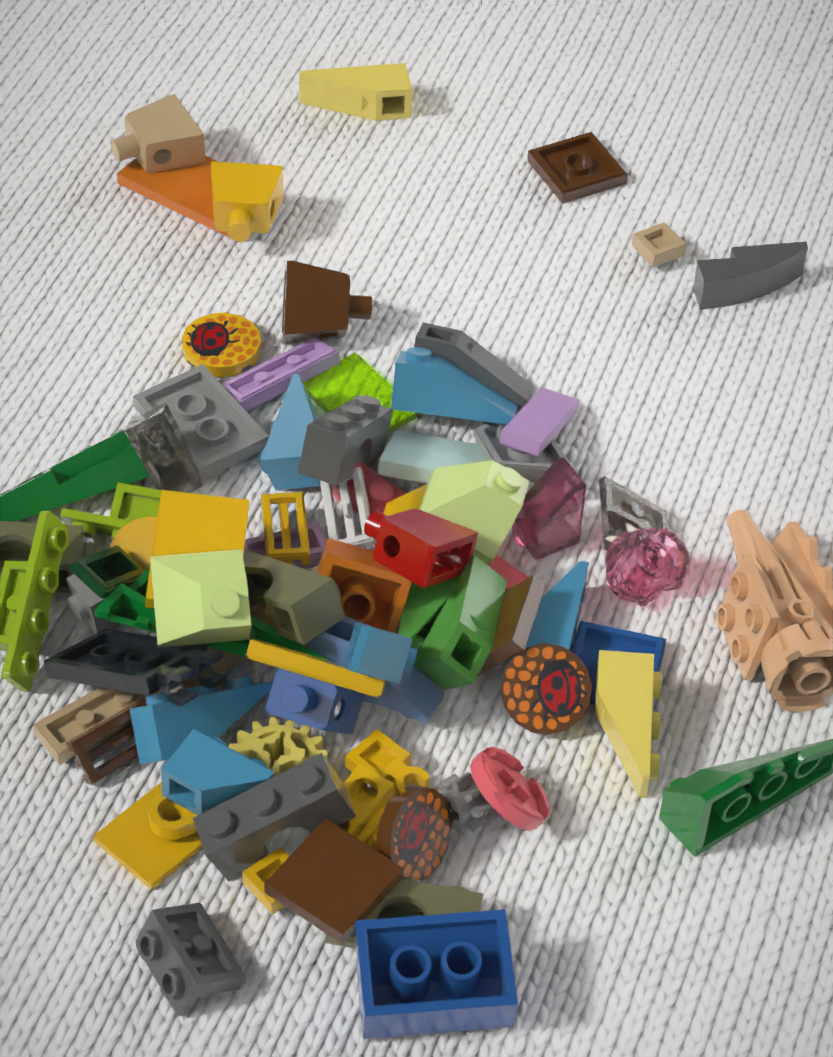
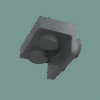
[135,902,246,1016]

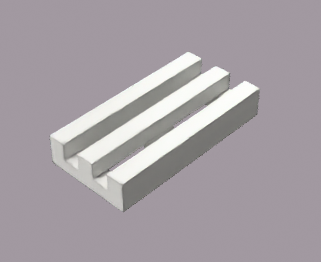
[320,467,375,549]

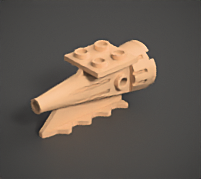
[716,510,833,712]

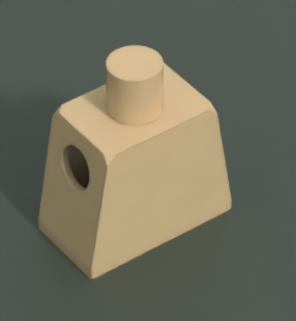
[110,94,205,174]

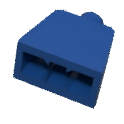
[265,668,365,734]

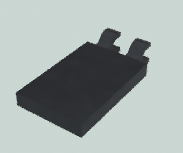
[44,629,227,706]

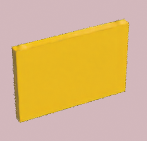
[93,782,203,890]

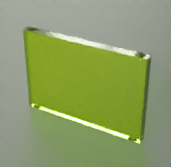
[303,352,419,433]

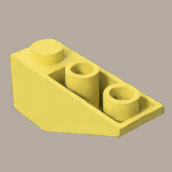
[299,63,412,121]
[595,650,662,798]

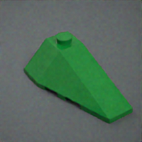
[659,739,833,857]

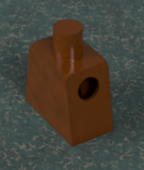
[281,260,372,344]

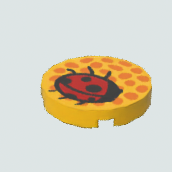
[182,312,261,377]

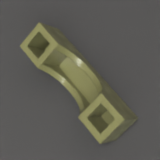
[243,549,345,645]

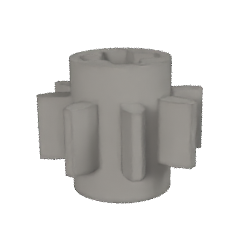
[439,772,493,833]

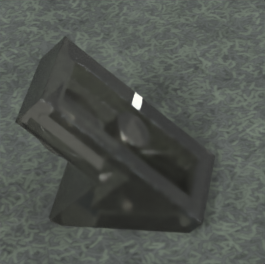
[599,475,671,552]

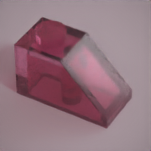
[512,457,587,561]

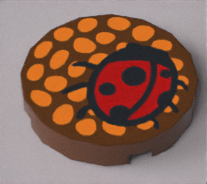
[501,643,592,735]
[377,785,451,881]

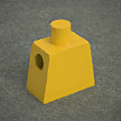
[211,161,284,242]

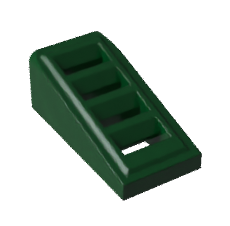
[69,545,146,598]

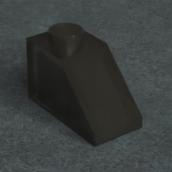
[125,403,203,493]

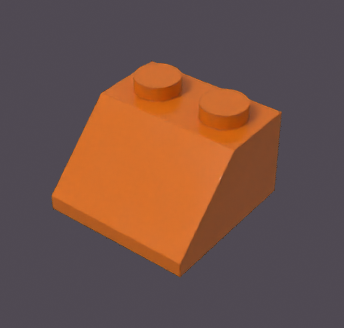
[316,538,412,633]

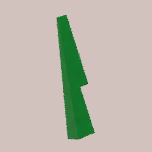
[0,429,151,522]
[95,569,331,661]

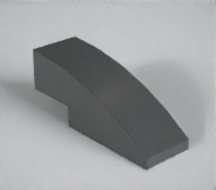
[693,241,808,310]

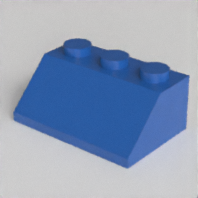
[355,909,518,1039]

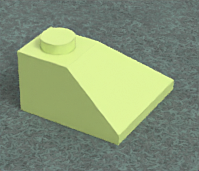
[419,460,530,565]
[150,549,251,647]

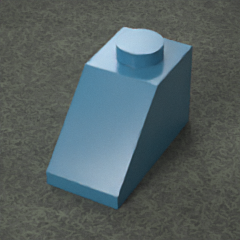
[343,622,417,684]

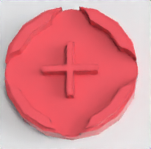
[470,747,550,831]

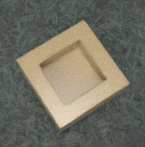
[632,222,686,267]

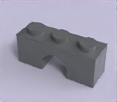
[298,395,393,486]
[193,752,356,881]

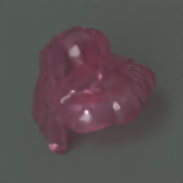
[604,527,690,607]

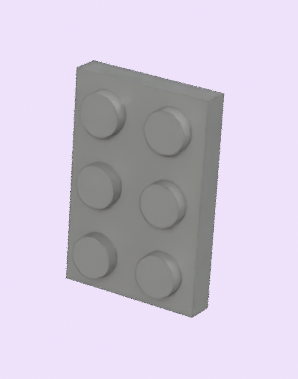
[133,364,269,481]

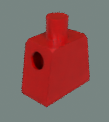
[364,509,479,588]

